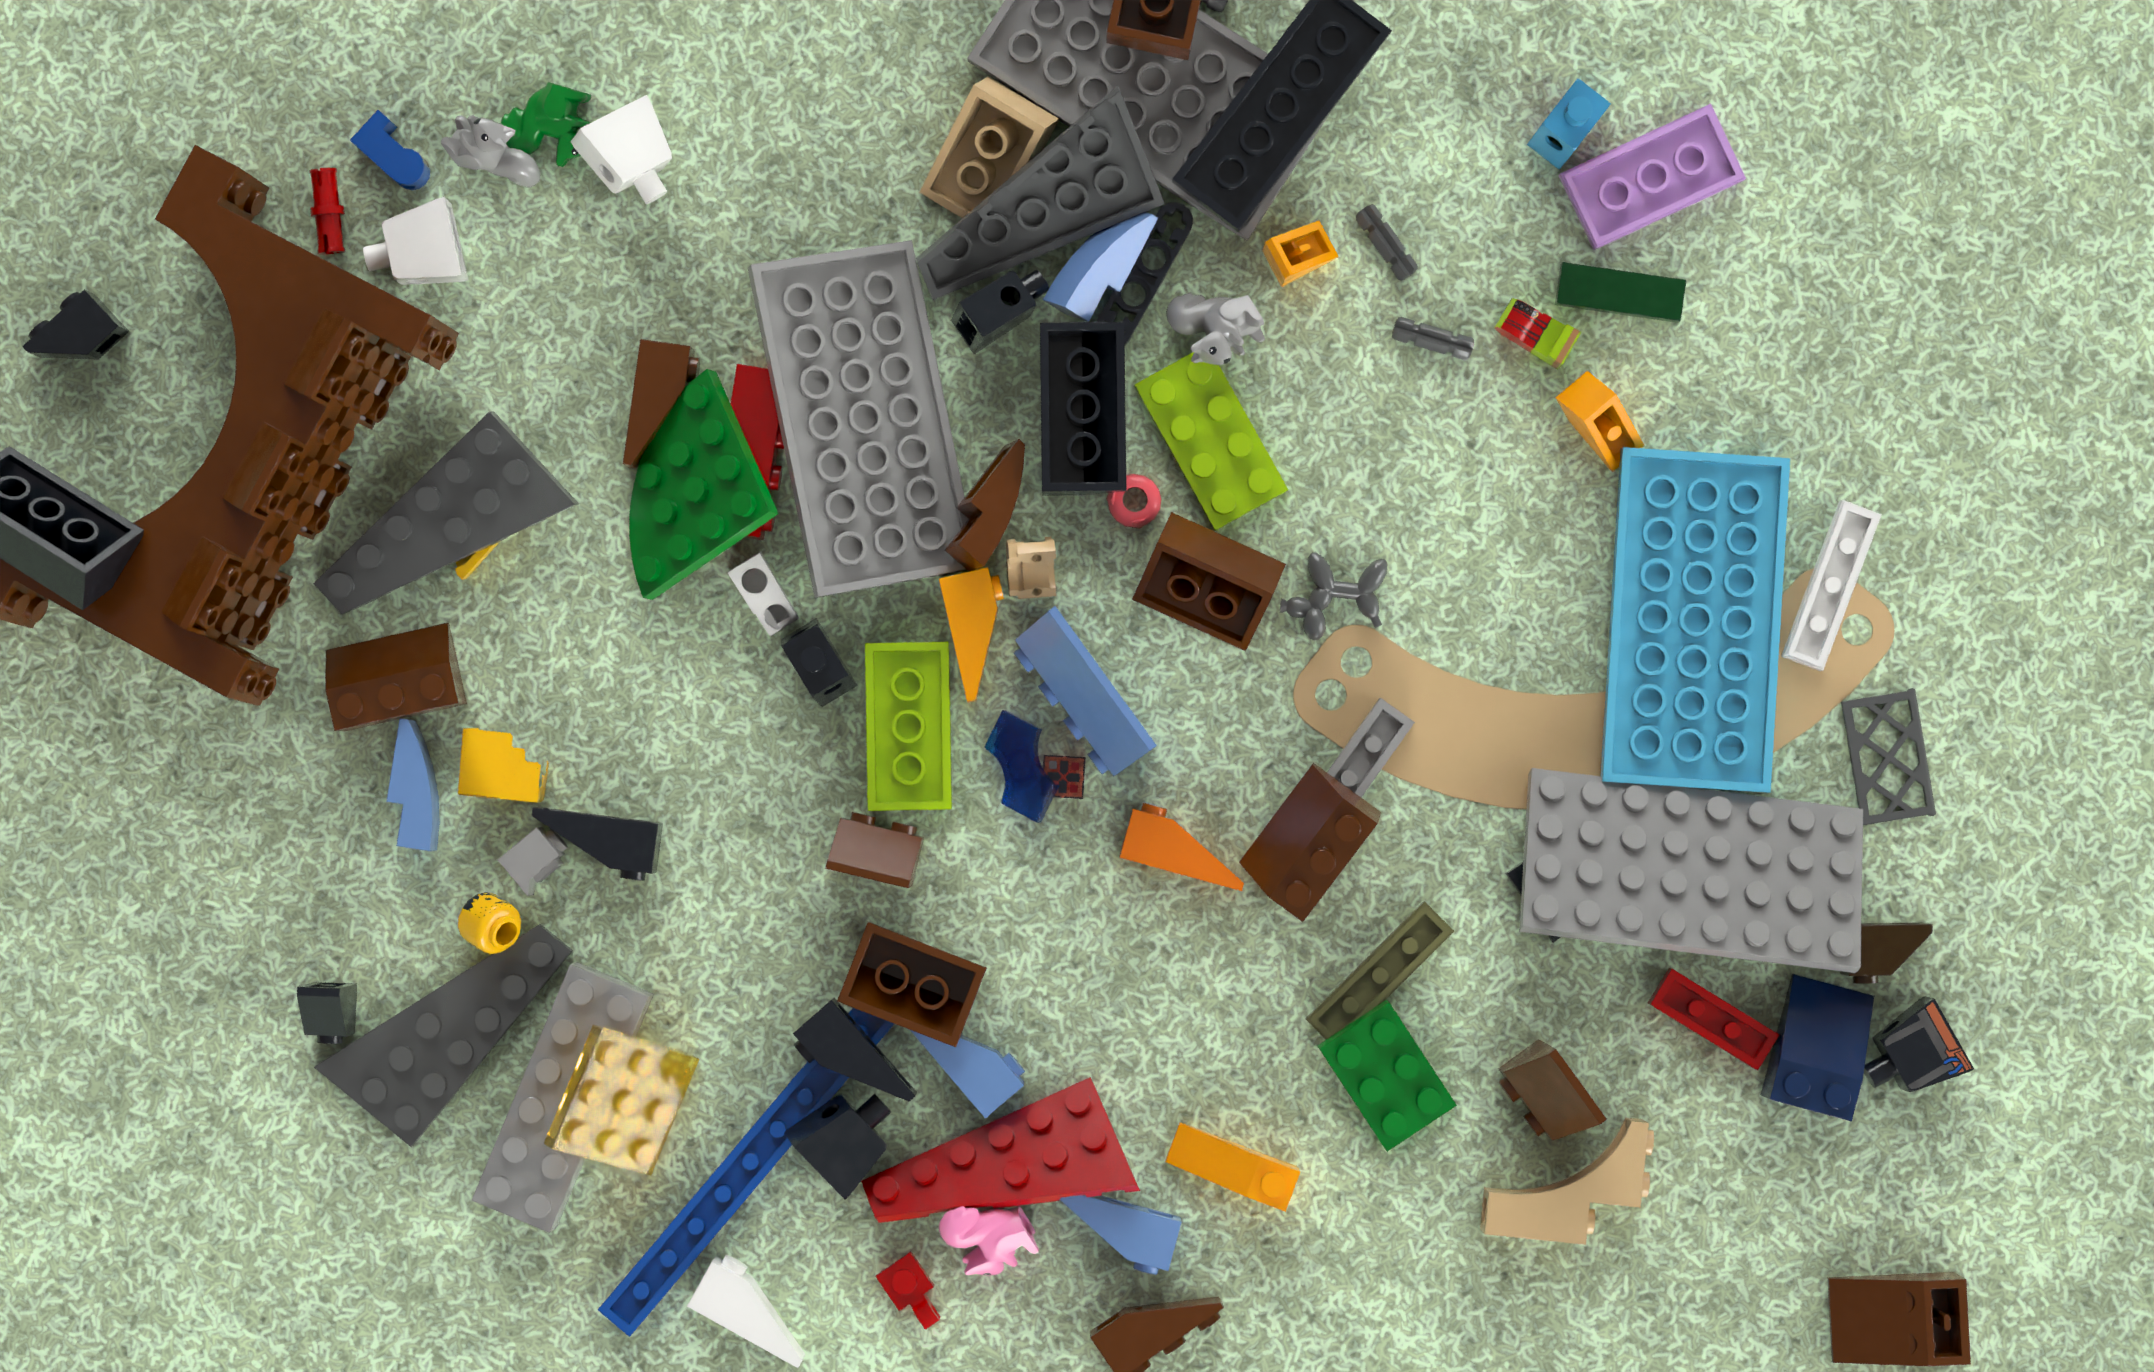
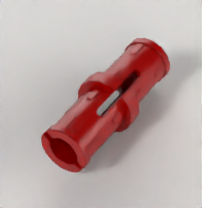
[309,168,345,255]

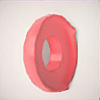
[1106,474,1162,529]

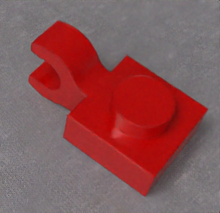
[875,1251,941,1330]

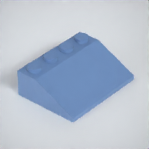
[1013,606,1157,777]

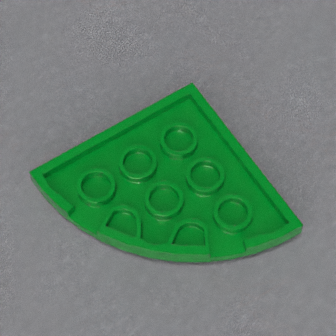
[629,369,779,600]

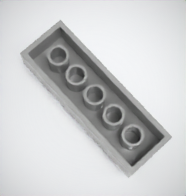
[472,962,654,1233]

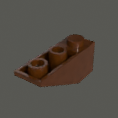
[1090,1297,1224,1372]

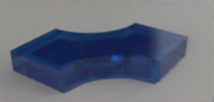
[984,710,1060,823]

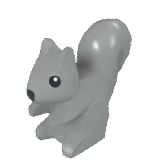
[441,115,541,188]
[1166,293,1265,365]

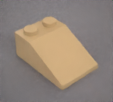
[919,76,1059,218]

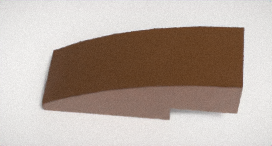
[945,439,1025,571]

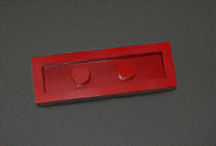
[1648,968,1779,1071]

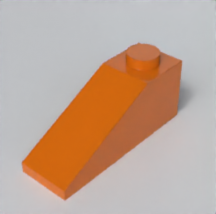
[1119,803,1244,891]

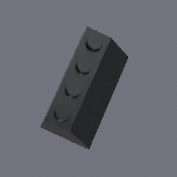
[1040,322,1126,496]
[0,446,144,610]

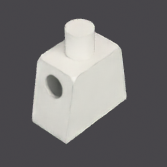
[571,95,672,204]
[363,197,468,285]

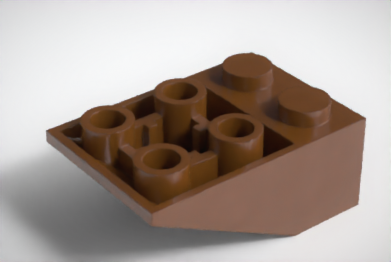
[1827,1272,1971,1366]

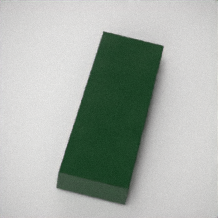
[1555,262,1686,323]

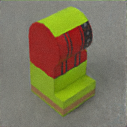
[1495,298,1581,370]

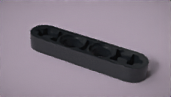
[1096,202,1193,346]

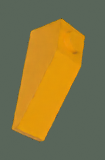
[939,567,1004,703]
[1165,1122,1300,1212]

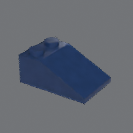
[1760,974,1874,1122]

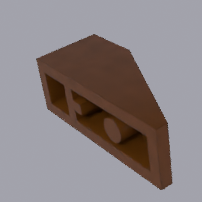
[623,339,700,469]

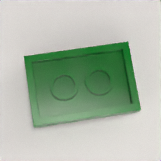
[1317,1000,1457,1152]

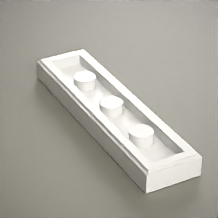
[1781,500,1882,671]

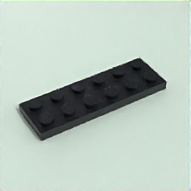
[1172,0,1392,232]

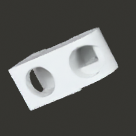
[728,551,799,636]

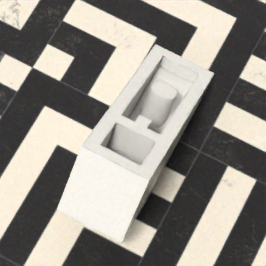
[687,1255,805,1368]

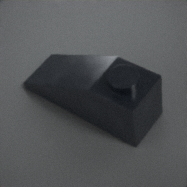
[532,807,663,881]
[793,998,917,1102]

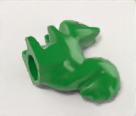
[500,82,592,167]

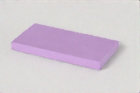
[1558,104,1746,250]

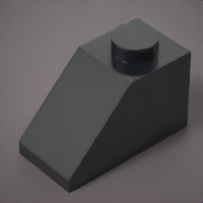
[297,982,357,1044]

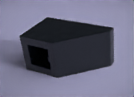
[22,289,129,360]

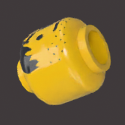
[458,892,521,954]

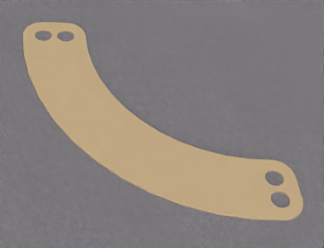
[1293,568,1895,809]

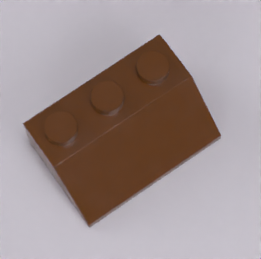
[1132,512,1286,651]
[325,623,467,732]
[1239,763,1381,922]
[837,922,987,1047]

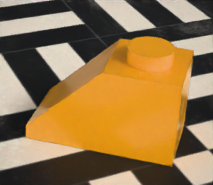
[1555,371,1645,472]

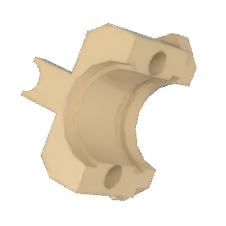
[1006,537,1056,599]

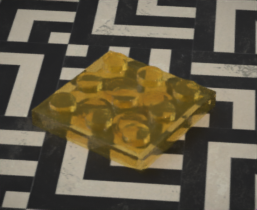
[543,1024,699,1176]

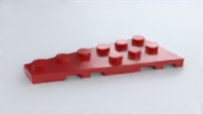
[861,1077,1140,1223]

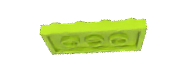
[1134,352,1288,531]
[865,642,952,811]

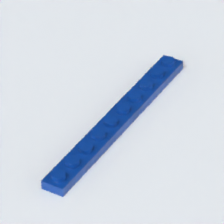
[598,1008,894,1337]

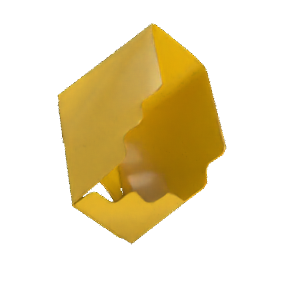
[458,728,549,803]

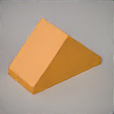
[1262,220,1339,287]

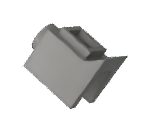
[498,827,568,896]

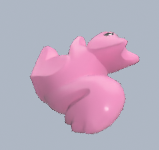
[939,1206,1039,1276]

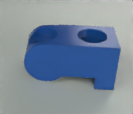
[350,110,430,190]

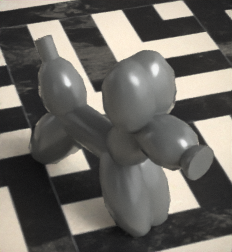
[1280,552,1388,640]

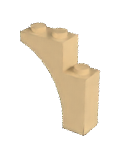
[1480,1118,1654,1245]

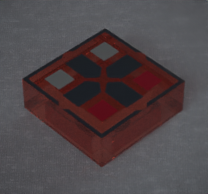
[1041,755,1086,799]

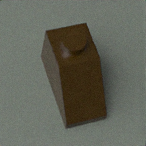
[1840,922,1933,984]

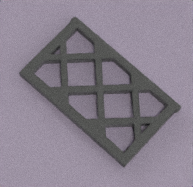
[1841,688,1936,825]

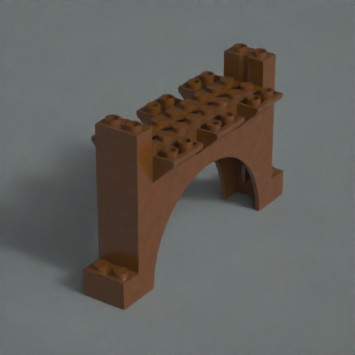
[0,145,459,706]

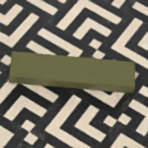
[1305,901,1454,1040]

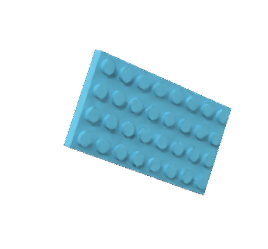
[1600,447,1790,793]

